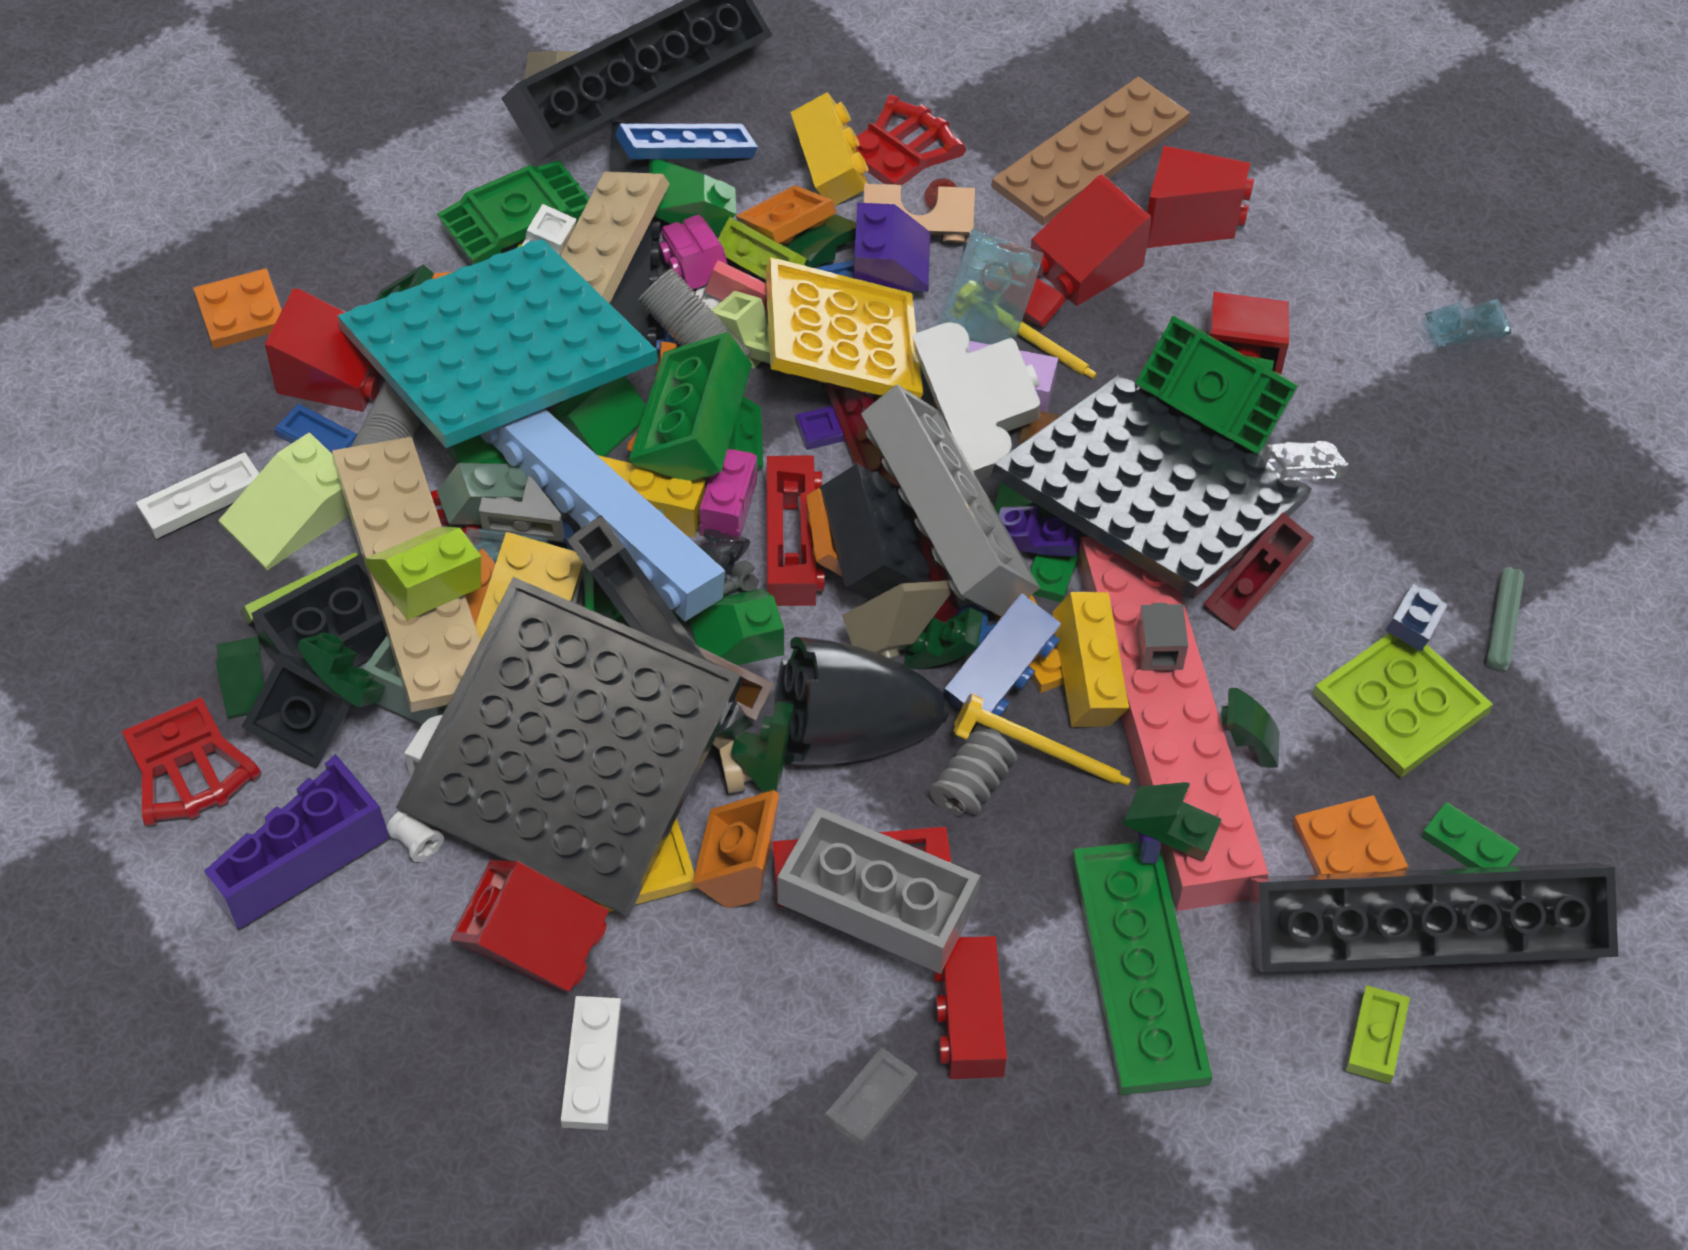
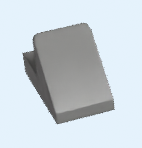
[479,476,565,542]

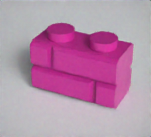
[659,215,728,289]
[699,449,758,537]

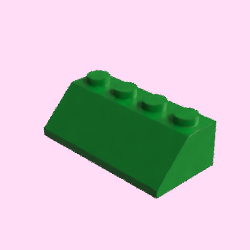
[629,331,752,481]

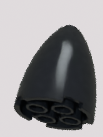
[775,637,949,765]

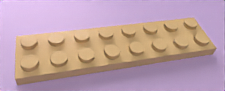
[332,437,480,712]

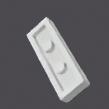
[136,452,259,539]
[561,996,622,1130]

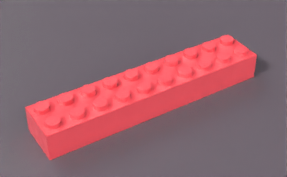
[1077,536,1269,911]

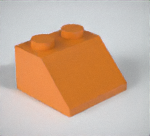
[692,790,779,908]

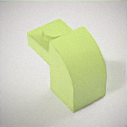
[711,291,770,369]

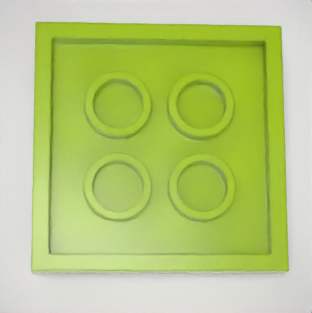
[1313,633,1493,778]

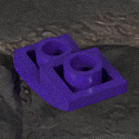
[999,506,1083,556]

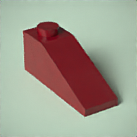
[1204,512,1314,630]

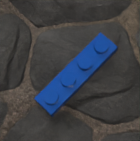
[615,124,758,160]

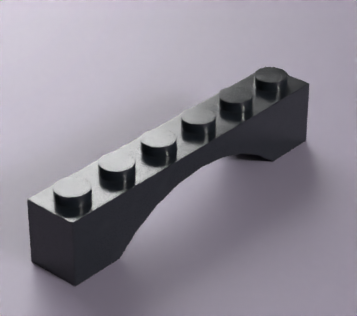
[567,515,753,750]

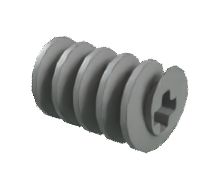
[930,725,1018,817]

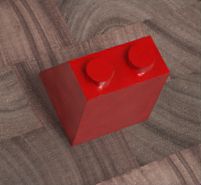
[1147,146,1255,248]
[1029,174,1151,306]
[264,288,381,412]
[1207,292,1289,375]
[450,860,609,992]

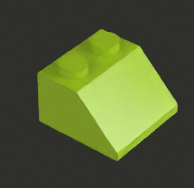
[365,527,482,620]

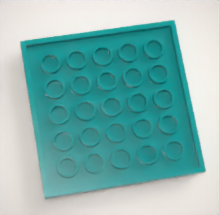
[338,238,658,448]

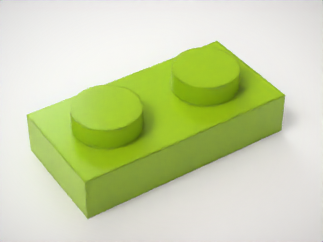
[1346,985,1410,1084]

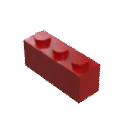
[933,936,1007,1079]

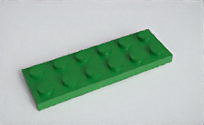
[1072,842,1212,1095]

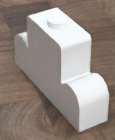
[912,322,1040,481]

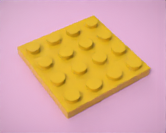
[765,257,923,398]

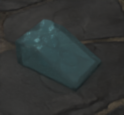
[939,229,1044,345]

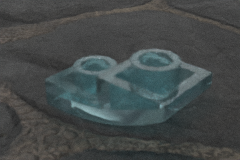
[1425,298,1512,346]

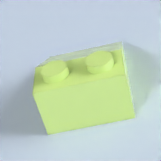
[218,433,349,571]

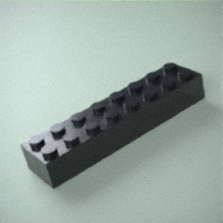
[501,0,773,162]
[1248,863,1618,973]

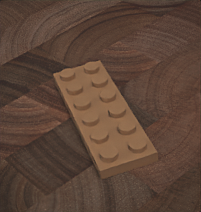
[991,76,1190,225]

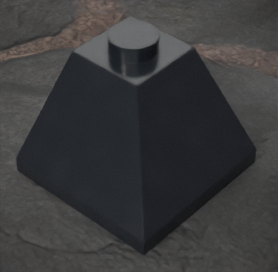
[241,654,355,768]

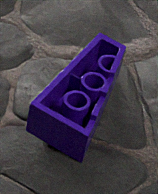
[204,754,390,930]

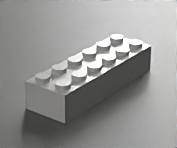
[861,384,1040,617]

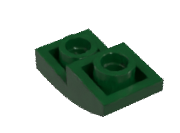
[786,214,856,268]
[903,607,983,669]
[298,633,386,708]
[1221,688,1280,768]

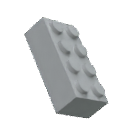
[777,807,981,974]

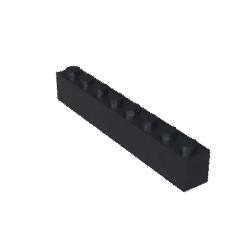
[609,122,660,348]

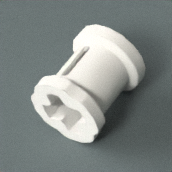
[387,810,444,862]

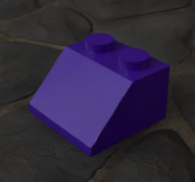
[854,203,930,292]

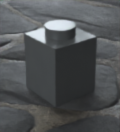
[1136,603,1188,670]

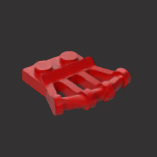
[855,94,966,186]
[122,697,261,826]

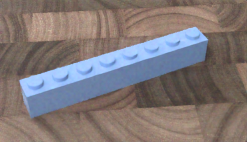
[480,408,725,621]

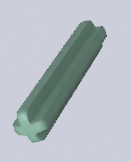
[1486,567,1524,672]

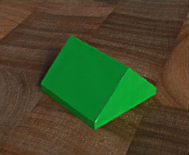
[550,376,646,457]

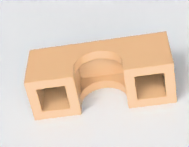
[864,184,975,243]

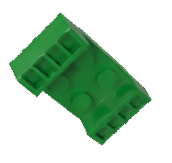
[437,160,590,265]
[1135,315,1300,454]

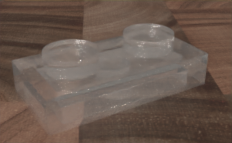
[1261,441,1349,480]
[825,1047,918,1148]

